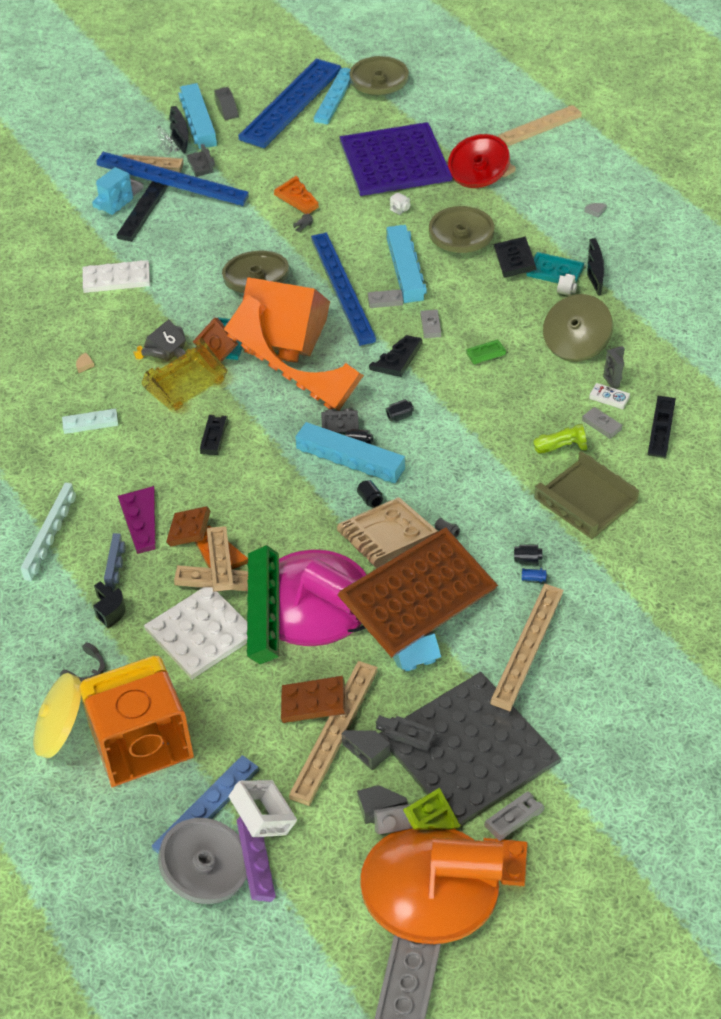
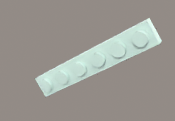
[21,483,76,581]

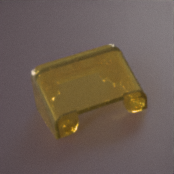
[141,338,228,411]

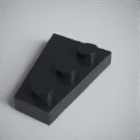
[369,335,423,377]

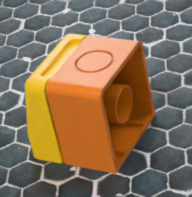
[79,655,194,787]

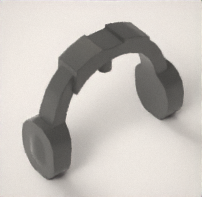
[60,642,105,682]

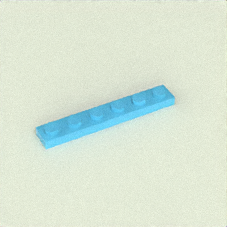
[314,68,351,124]

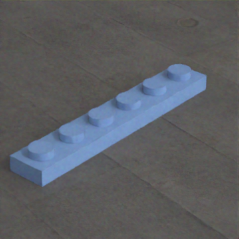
[152,755,259,853]

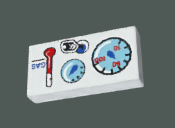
[589,383,630,409]

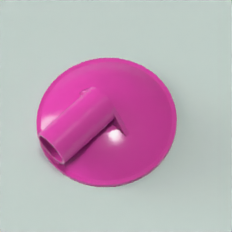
[279,550,366,646]

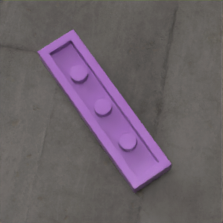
[236,817,276,902]

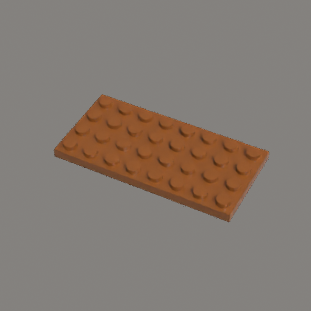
[337,527,498,658]

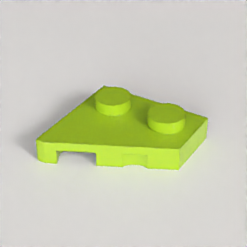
[403,788,460,830]

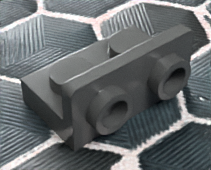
[187,144,215,177]
[603,346,625,389]
[321,408,359,434]

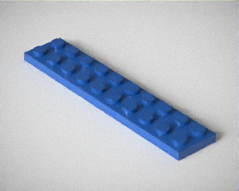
[238,58,341,149]

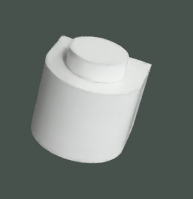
[390,193,411,215]
[557,274,577,296]

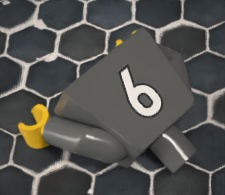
[133,319,188,361]

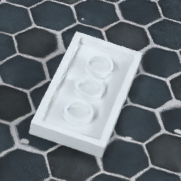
[83,260,150,293]

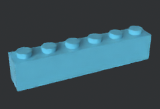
[178,83,217,149]
[386,225,427,303]
[295,422,405,483]

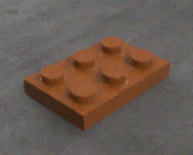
[281,676,345,723]

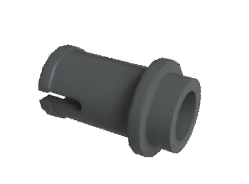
[293,214,313,232]
[435,518,460,538]

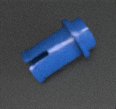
[522,568,547,584]

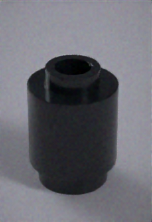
[386,399,414,422]
[346,429,373,445]
[357,480,383,508]
[514,544,543,564]

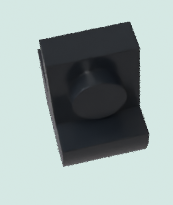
[93,581,126,628]

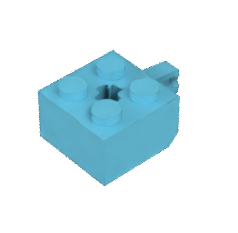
[92,167,133,215]

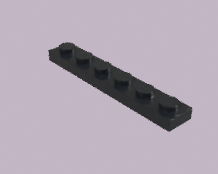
[116,181,169,242]

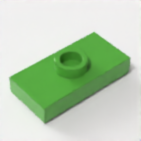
[466,339,506,364]

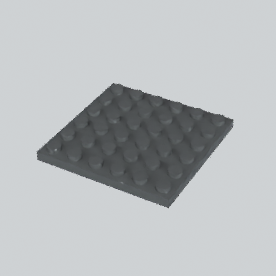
[379,671,561,829]

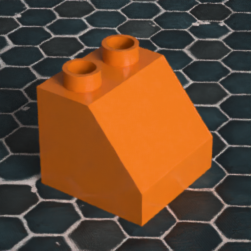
[237,277,330,363]

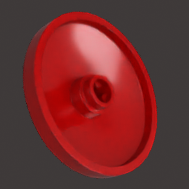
[448,134,510,188]

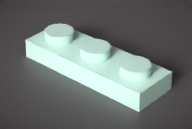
[62,409,118,434]

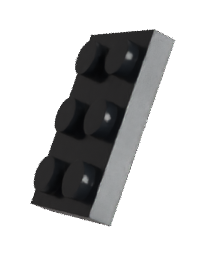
[494,236,536,278]

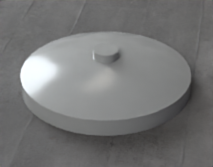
[158,818,247,904]

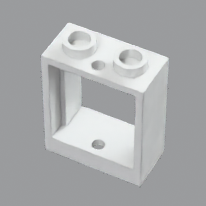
[228,780,297,837]

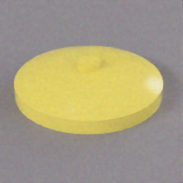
[33,673,81,758]

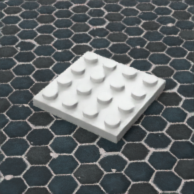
[144,587,247,679]

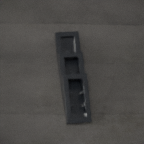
[169,106,188,154]
[587,238,604,296]
[647,396,676,458]

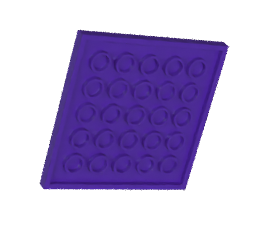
[339,122,452,196]

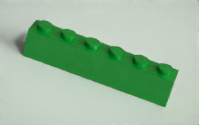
[246,545,279,664]

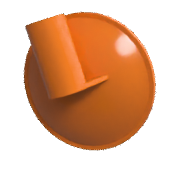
[360,828,503,944]

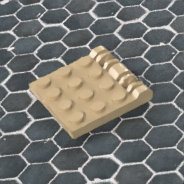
[337,497,438,568]

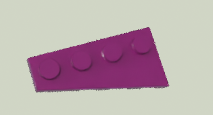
[118,486,156,554]

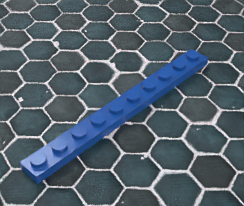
[96,151,249,206]
[311,232,376,346]

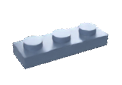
[104,533,126,591]

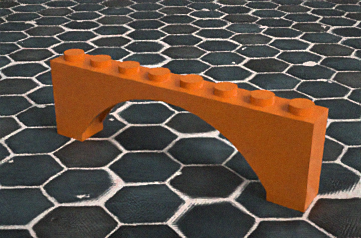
[224,294,364,411]

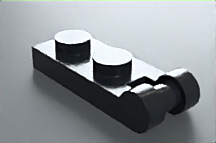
[200,415,228,455]

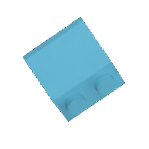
[393,632,441,671]

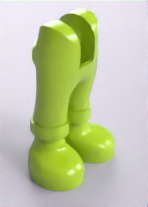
[533,424,588,454]

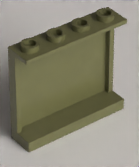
[534,451,639,539]

